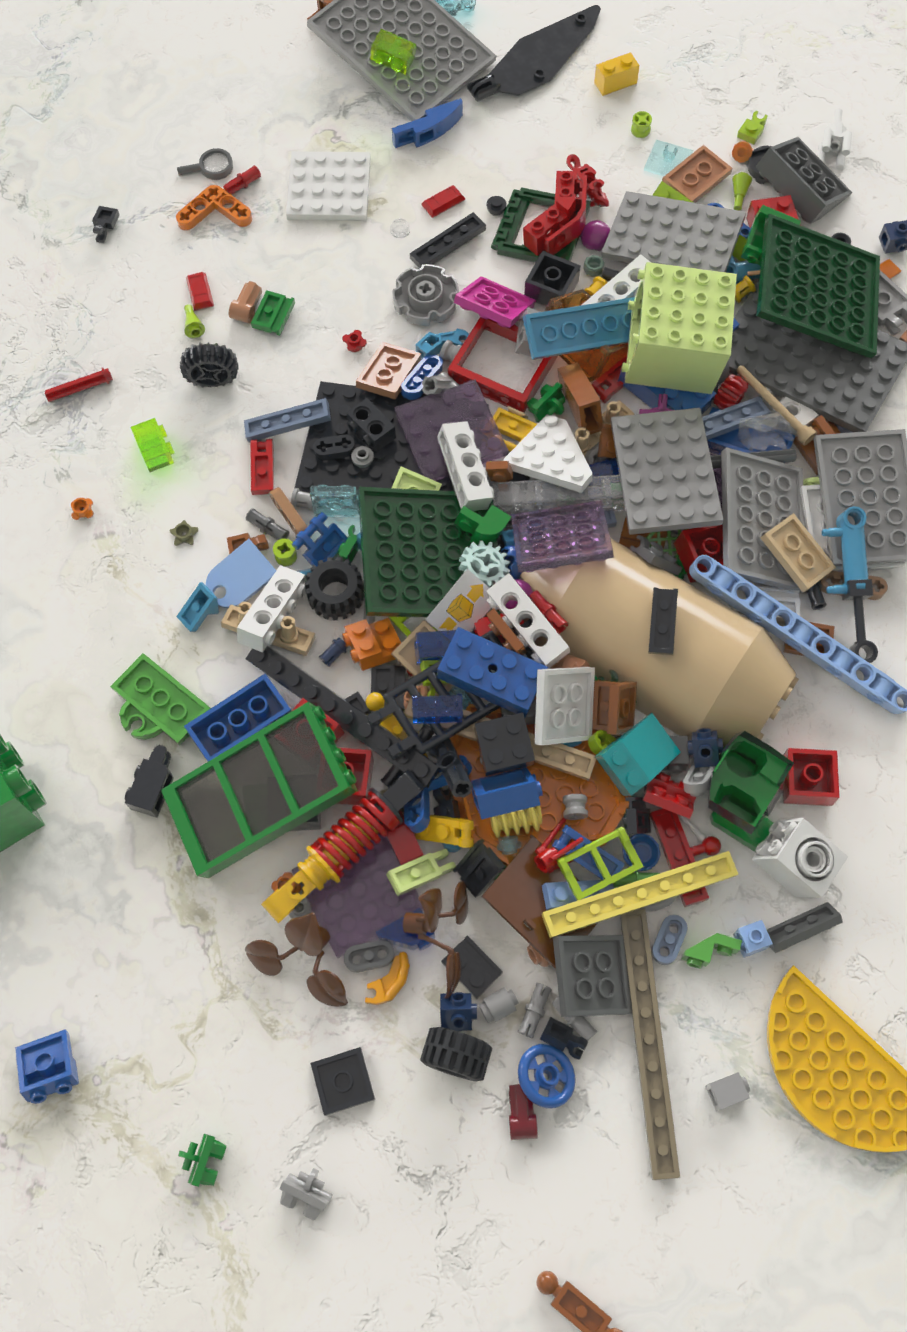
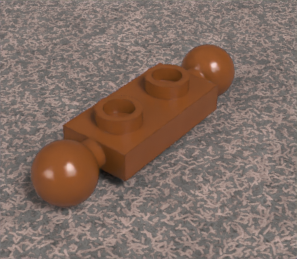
[536,1271,623,1332]

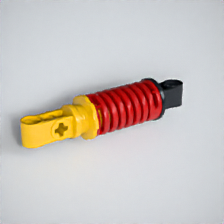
[261,769,425,923]

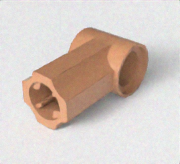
[229,281,262,323]

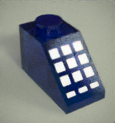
[376,907,435,951]

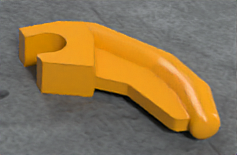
[365,952,410,1005]

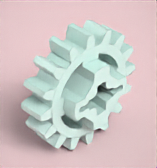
[459,540,510,588]

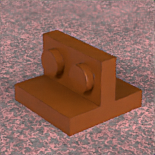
[793,415,841,476]
[592,680,637,735]

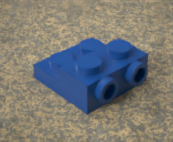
[15,1029,79,1104]

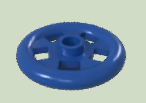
[518,1044,576,1108]

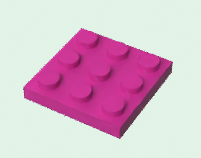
[453,276,536,328]

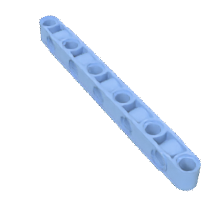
[689,555,907,714]

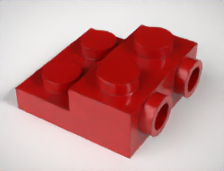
[643,772,696,819]

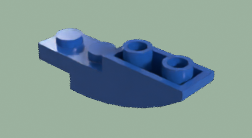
[391,98,463,148]

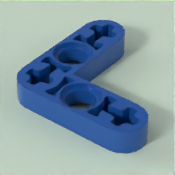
[404,755,472,833]

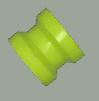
[631,111,652,138]
[273,539,297,566]

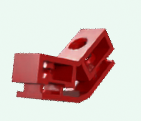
[523,171,587,256]

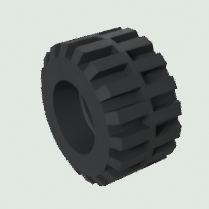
[305,557,364,620]
[420,1027,492,1081]

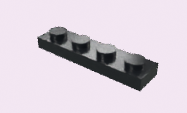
[410,212,486,269]

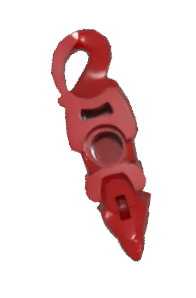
[566,154,609,207]

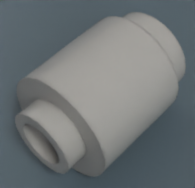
[478,987,518,1023]

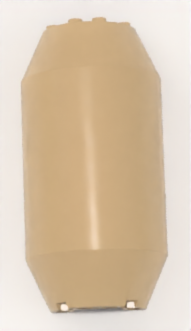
[520,533,799,748]

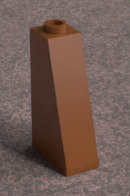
[557,362,603,435]

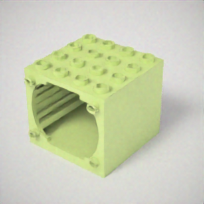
[622,262,737,394]

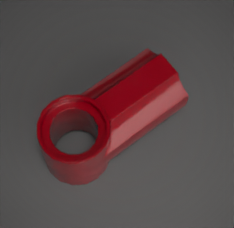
[509,1084,538,1140]

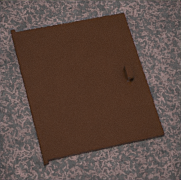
[481,834,598,969]

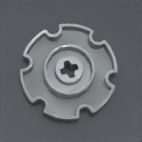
[392,264,459,326]

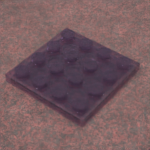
[394,379,508,481]
[511,500,614,573]
[291,834,423,958]

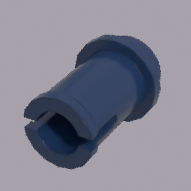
[319,637,348,667]

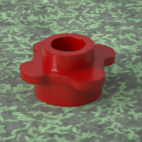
[342,330,367,352]

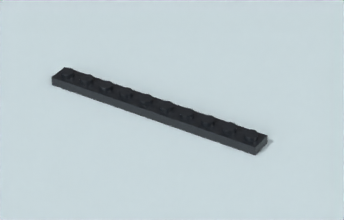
[245,645,440,788]

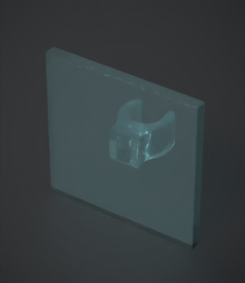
[644,139,694,176]

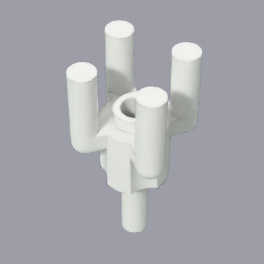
[817,108,852,170]

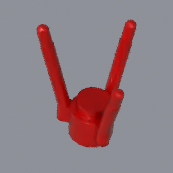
[534,818,584,874]

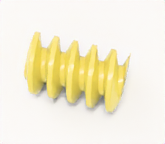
[490,805,542,838]

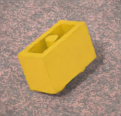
[594,52,640,96]

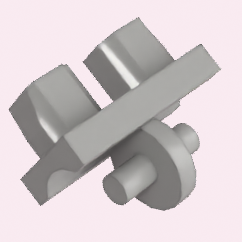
[280,1168,333,1220]

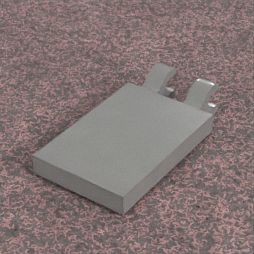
[878,271,907,335]

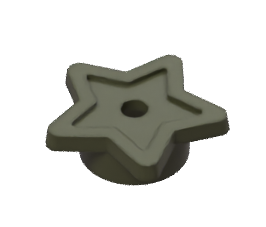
[169,520,198,546]

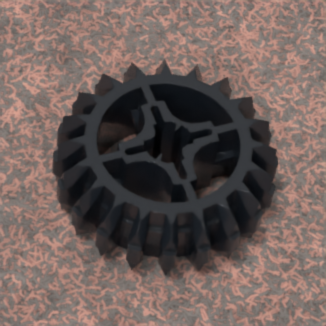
[180,342,239,388]

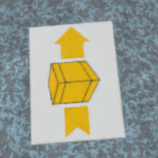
[425,569,491,641]

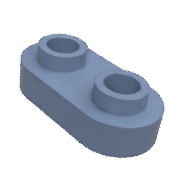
[651,915,688,965]

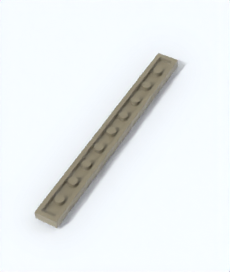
[620,909,680,1180]

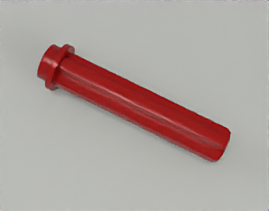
[45,367,113,402]

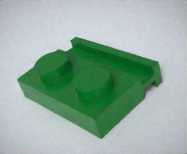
[251,290,295,336]

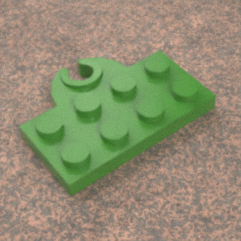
[110,653,211,745]

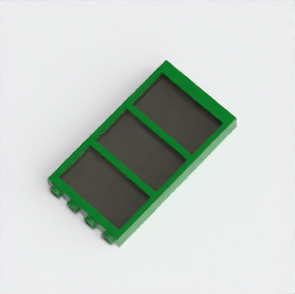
[161,702,358,878]

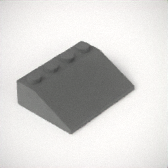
[755,137,853,224]

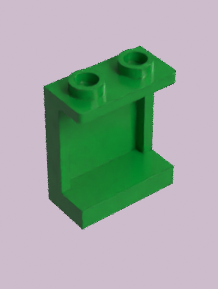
[741,205,801,266]

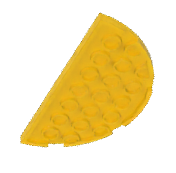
[767,965,907,1153]

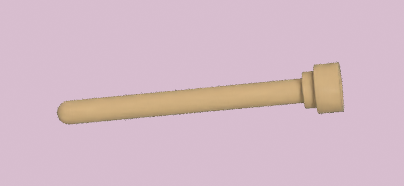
[737,366,817,446]

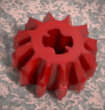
[714,374,748,410]

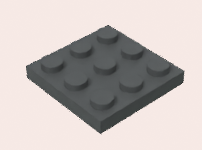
[553,935,632,1017]

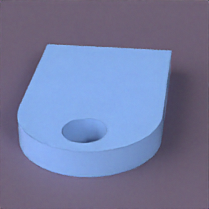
[206,539,277,608]

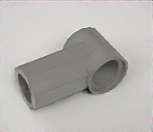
[422,372,461,399]

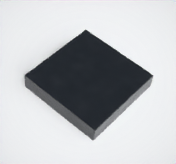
[310,1047,375,1116]

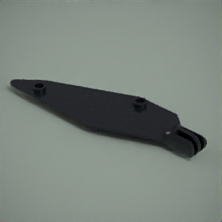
[467,5,601,102]

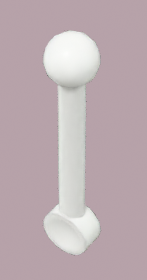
[677,814,707,843]

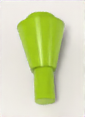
[732,172,752,210]
[184,304,205,338]

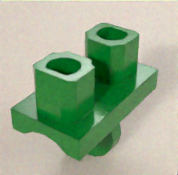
[527,382,566,423]
[178,1134,226,1187]

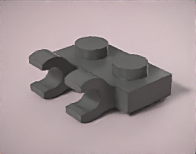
[630,535,683,576]

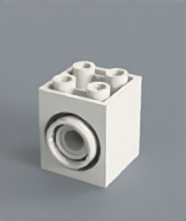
[752,818,848,897]

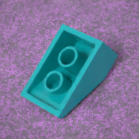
[594,713,681,796]

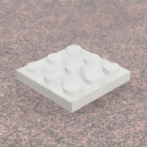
[535,667,595,745]

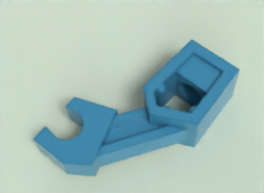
[415,329,469,359]

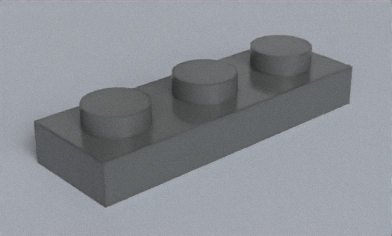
[767,902,843,953]

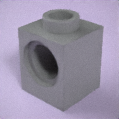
[705,1072,750,1111]

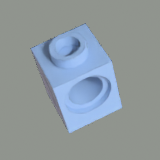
[733,920,773,958]

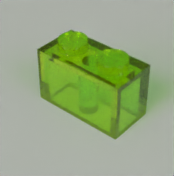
[370,29,417,75]
[130,418,175,472]

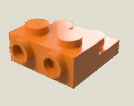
[342,617,401,671]

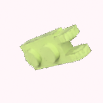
[386,849,456,896]

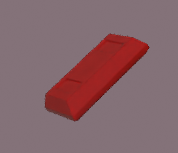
[421,185,465,218]
[186,272,214,311]

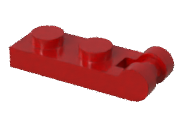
[591,355,627,404]
[250,439,274,495]

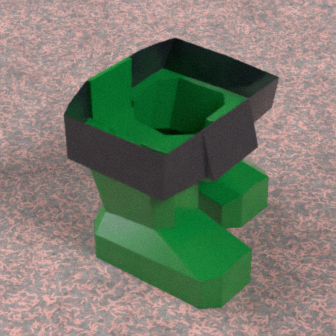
[708,731,794,853]

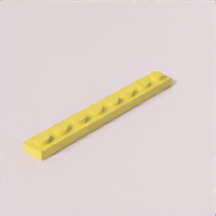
[541,851,739,939]

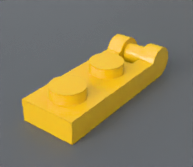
[415,814,474,848]

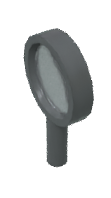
[177,148,233,180]

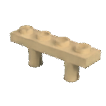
[575,400,635,457]
[221,602,316,656]

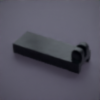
[648,587,678,655]

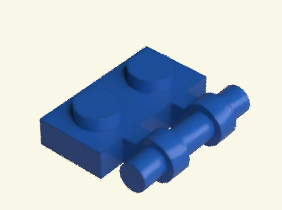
[292,512,348,567]

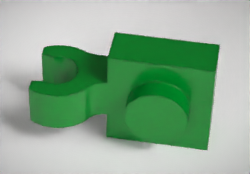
[338,525,359,563]

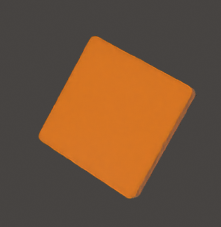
[880,259,901,279]

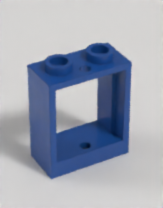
[471,767,543,819]

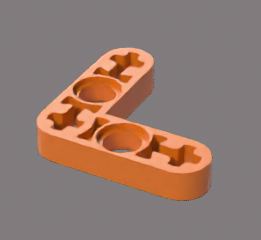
[176,185,252,230]

